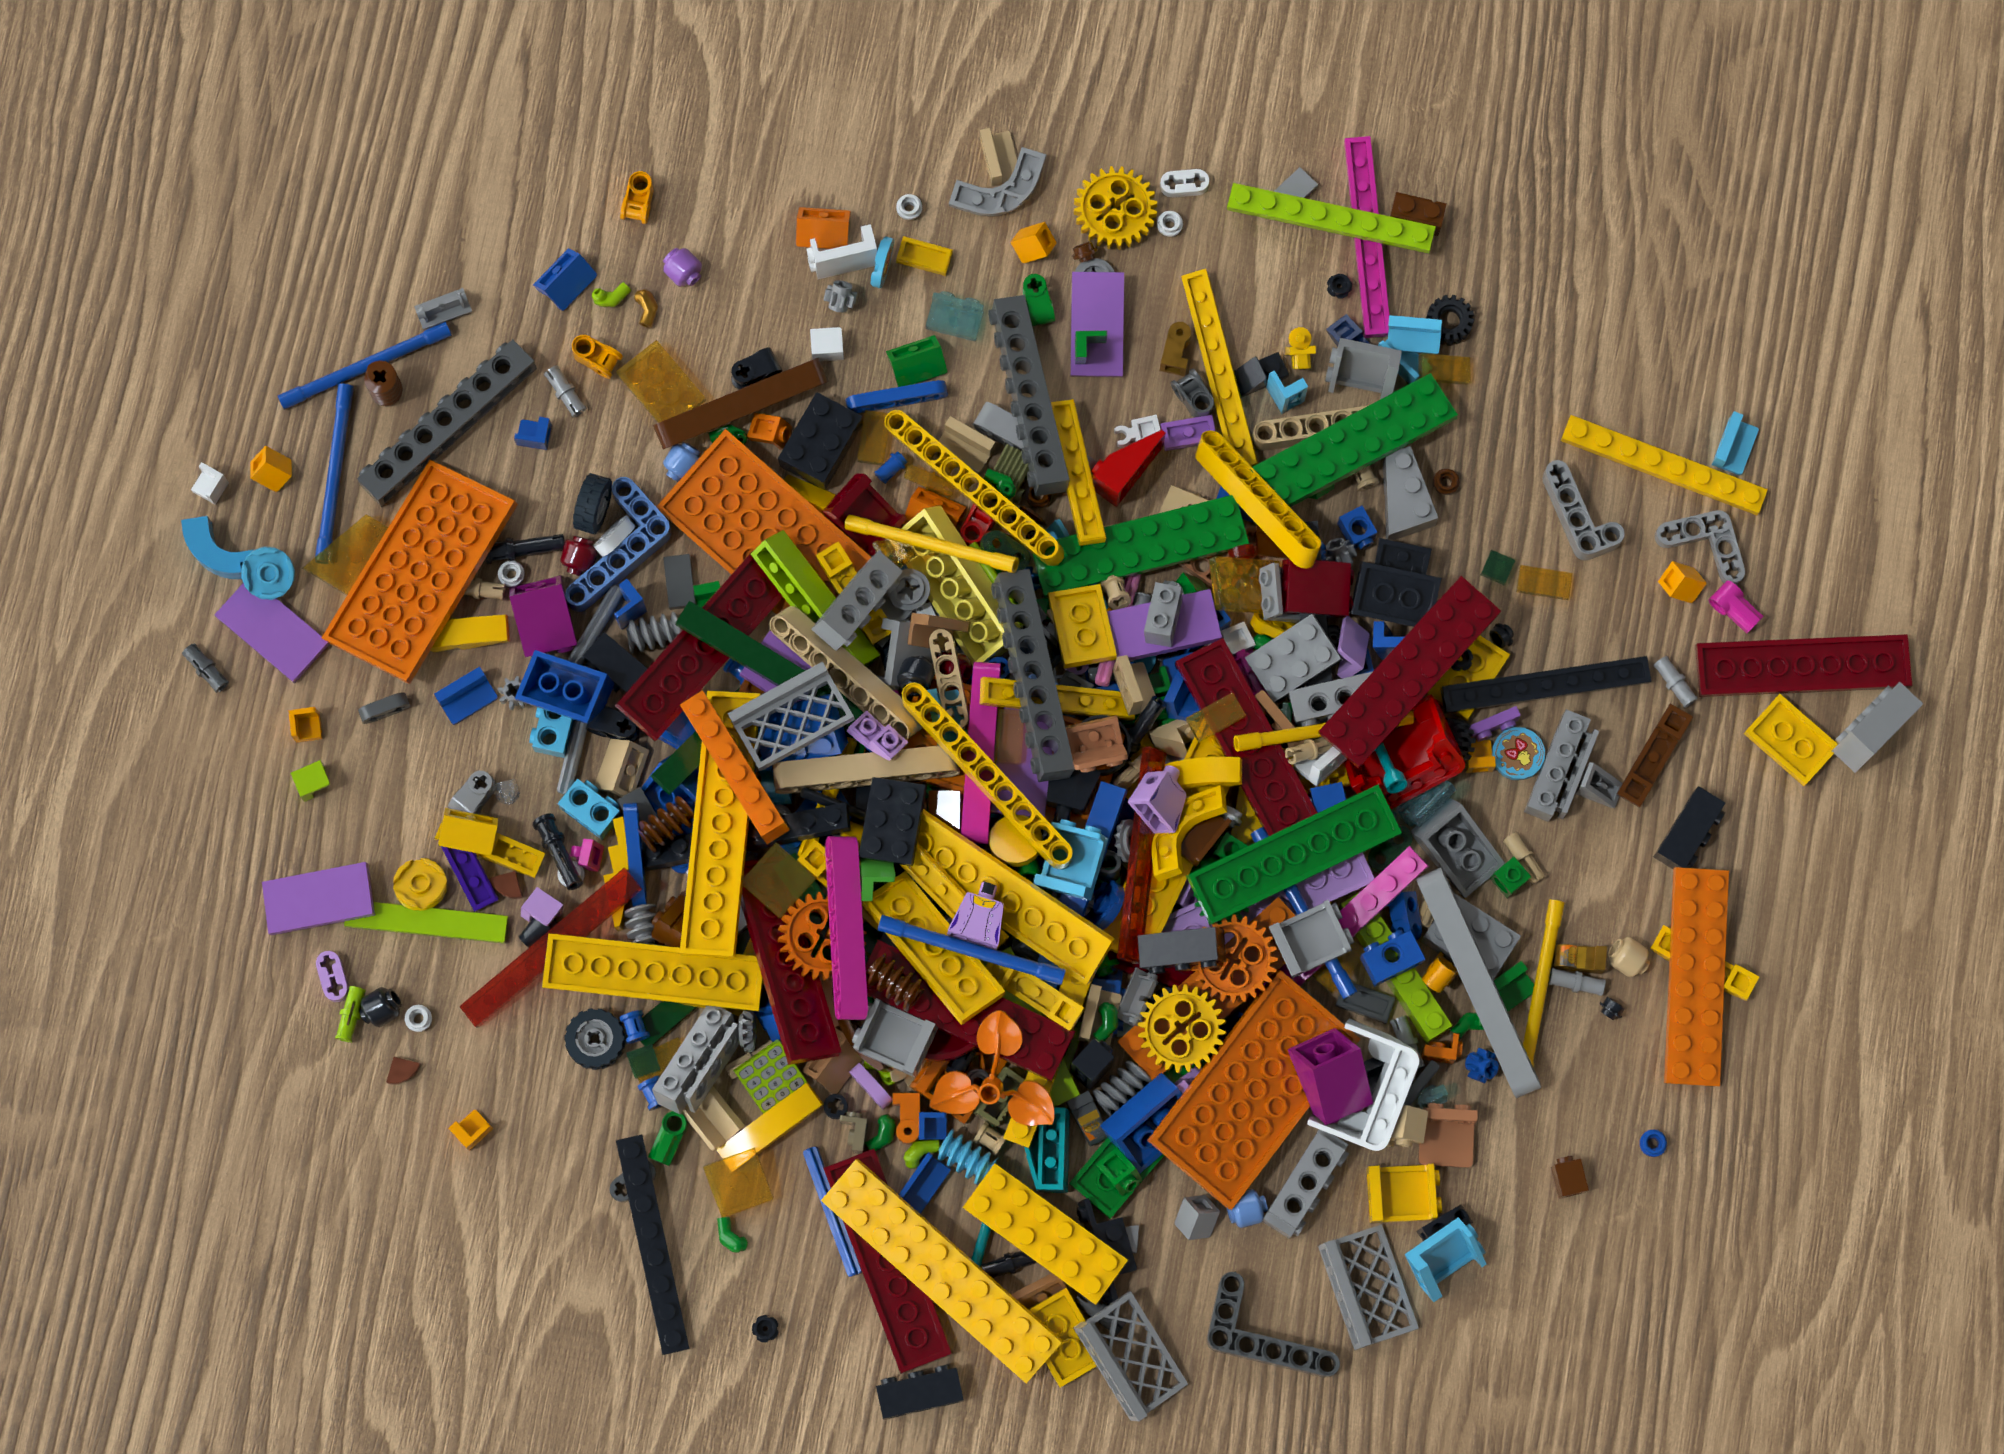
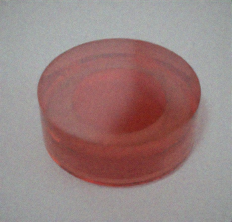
[1228,544,1256,562]

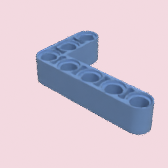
[565,477,671,612]

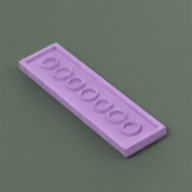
[1162,852,1374,944]

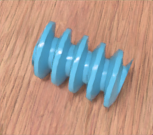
[938,1129,998,1185]

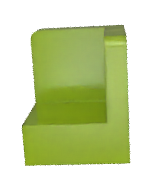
[291,760,330,802]

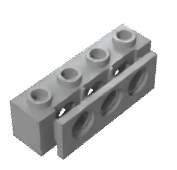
[811,551,903,651]
[1289,672,1372,726]
[1524,709,1599,822]
[652,1006,740,1114]
[1262,1129,1349,1239]

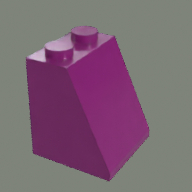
[509,575,577,658]
[1288,1028,1373,1125]

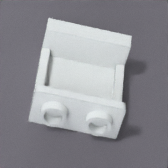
[806,224,877,279]

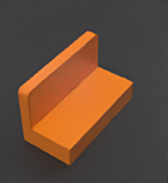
[796,207,851,249]
[903,486,966,528]

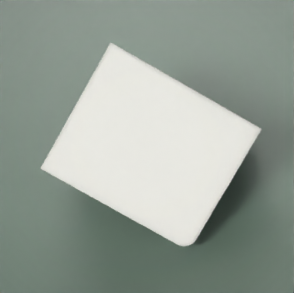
[810,327,844,361]
[191,462,229,504]

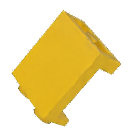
[1366,1163,1442,1223]

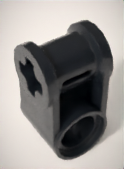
[731,347,783,390]
[585,706,640,742]

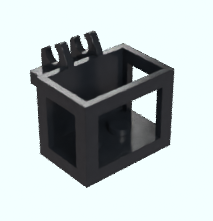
[1349,538,1442,627]

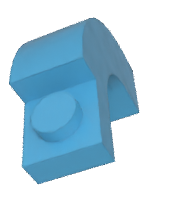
[181,516,253,579]

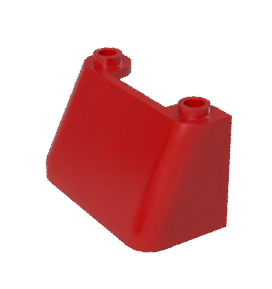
[1344,694,1465,809]

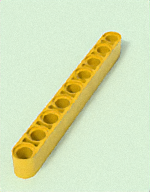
[884,410,1064,566]
[902,682,1073,870]

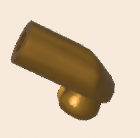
[634,289,658,328]

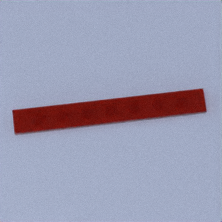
[1117,746,1166,964]
[459,868,642,1028]

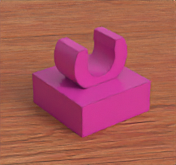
[570,839,604,872]

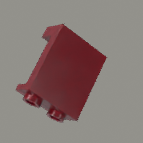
[822,473,907,556]
[1281,559,1354,618]

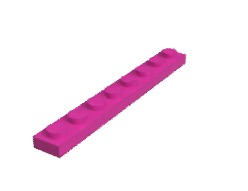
[1344,136,1389,338]
[1255,846,1429,996]

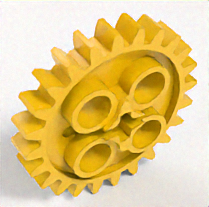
[1074,166,1157,250]
[1138,984,1227,1073]

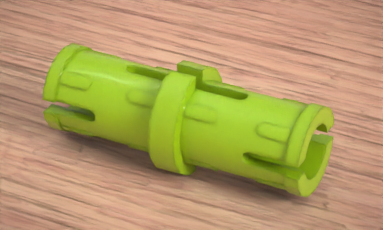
[335,986,366,1043]

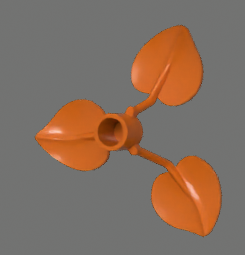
[930,1010,1055,1126]

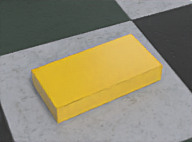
[896,236,953,276]

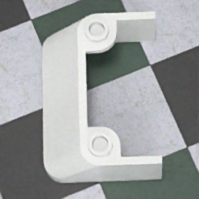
[1307,1019,1420,1151]

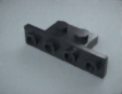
[1077,1198,1137,1305]

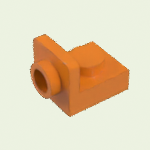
[747,413,792,450]
[1421,1033,1463,1064]

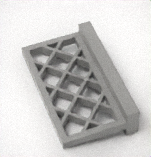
[728,662,855,771]
[1318,1224,1419,1351]
[1073,1291,1188,1422]

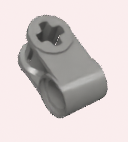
[448,771,496,814]

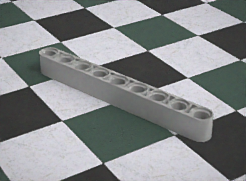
[1416,867,1541,1099]

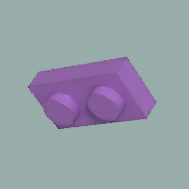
[1160,415,1215,451]
[1469,706,1521,742]

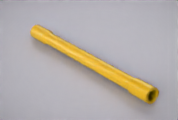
[845,514,1019,573]
[1234,710,1414,752]
[1523,899,1565,1068]

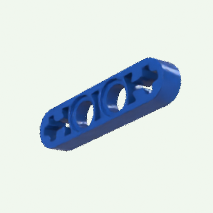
[846,380,948,414]
[623,803,647,907]

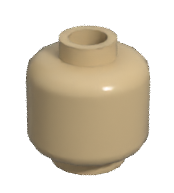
[1608,937,1650,977]

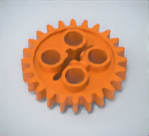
[778,892,867,981]
[1191,915,1279,1003]

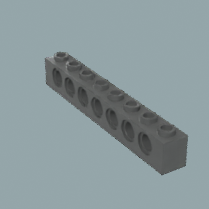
[988,295,1069,496]
[357,339,537,507]
[991,569,1075,782]

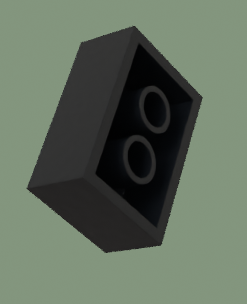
[778,392,863,490]

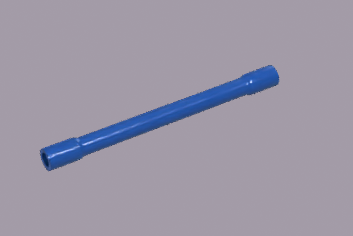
[277,322,452,410]
[315,384,354,564]
[1250,827,1358,999]
[878,915,1066,985]

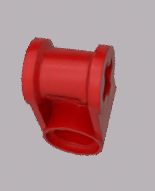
[960,504,996,547]

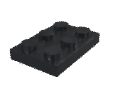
[859,777,927,866]

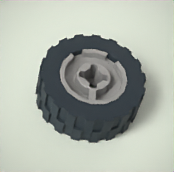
[573,473,612,535]
[564,1008,626,1070]

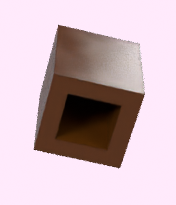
[1551,1156,1589,1199]

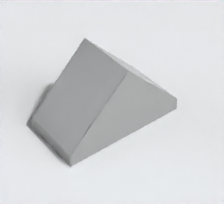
[1575,762,1622,808]

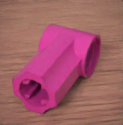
[1708,580,1764,634]

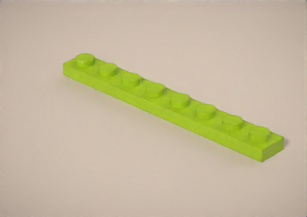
[1227,183,1436,254]

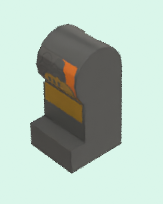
[1066,1091,1108,1147]

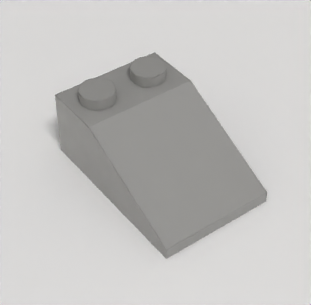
[1410,798,1505,898]

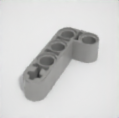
[1542,460,1625,561]

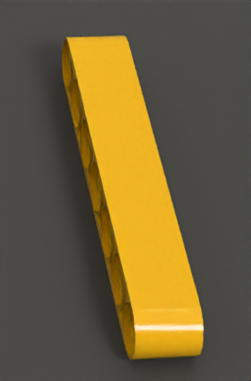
[1195,430,1321,569]

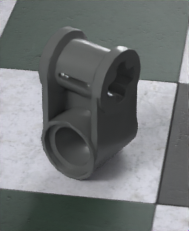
[1170,368,1214,418]

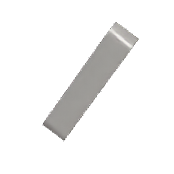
[972,402,1097,473]

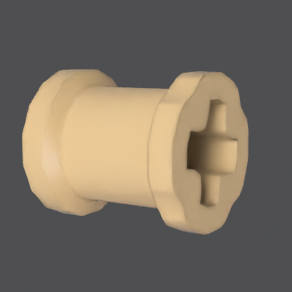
[1354,465,1379,491]
[1101,575,1131,610]
[973,1121,1006,1156]

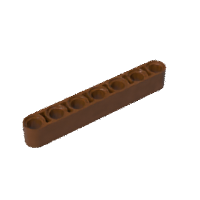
[653,357,829,450]

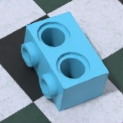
[529,707,574,758]
[558,779,622,840]

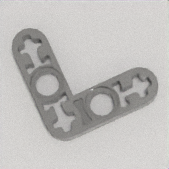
[1655,510,1745,585]

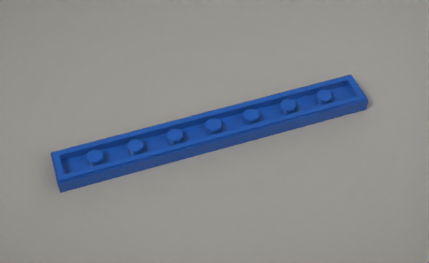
[1037,781,1128,990]

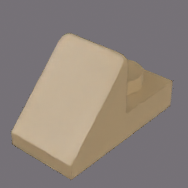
[1149,718,1202,758]

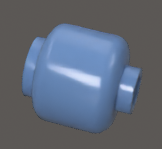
[663,442,701,482]
[1227,1189,1268,1228]

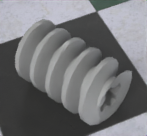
[626,612,681,654]
[624,904,663,946]
[1093,1060,1152,1116]

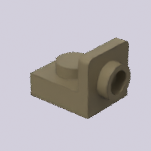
[840,1112,868,1154]

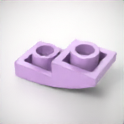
[847,710,908,761]

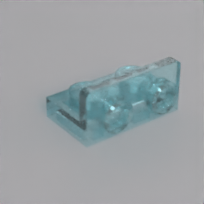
[926,291,984,342]
[1396,780,1456,827]

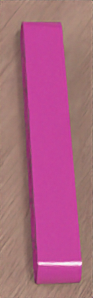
[961,662,1001,844]
[825,836,868,1020]

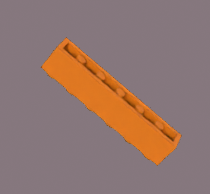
[680,690,790,844]

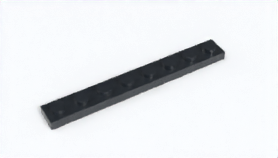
[1440,656,1652,714]
[642,802,851,871]
[616,1134,690,1355]

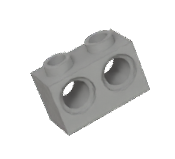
[1144,582,1183,648]

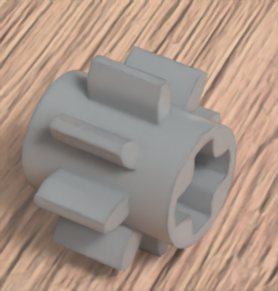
[823,280,857,312]
[1324,538,1357,566]
[498,676,525,711]

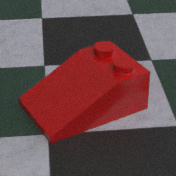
[1091,430,1166,507]

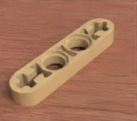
[929,629,969,730]

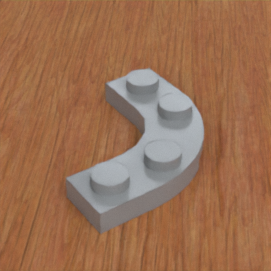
[949,147,1046,216]

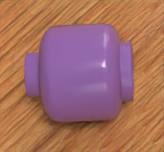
[663,248,702,287]

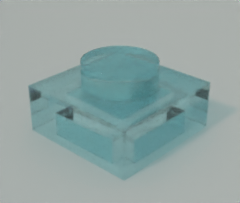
[1418,1084,1448,1109]

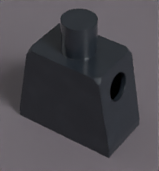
[1046,770,1101,823]

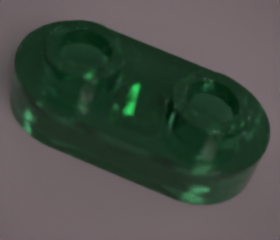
[980,530,1031,571]
[1367,825,1413,872]

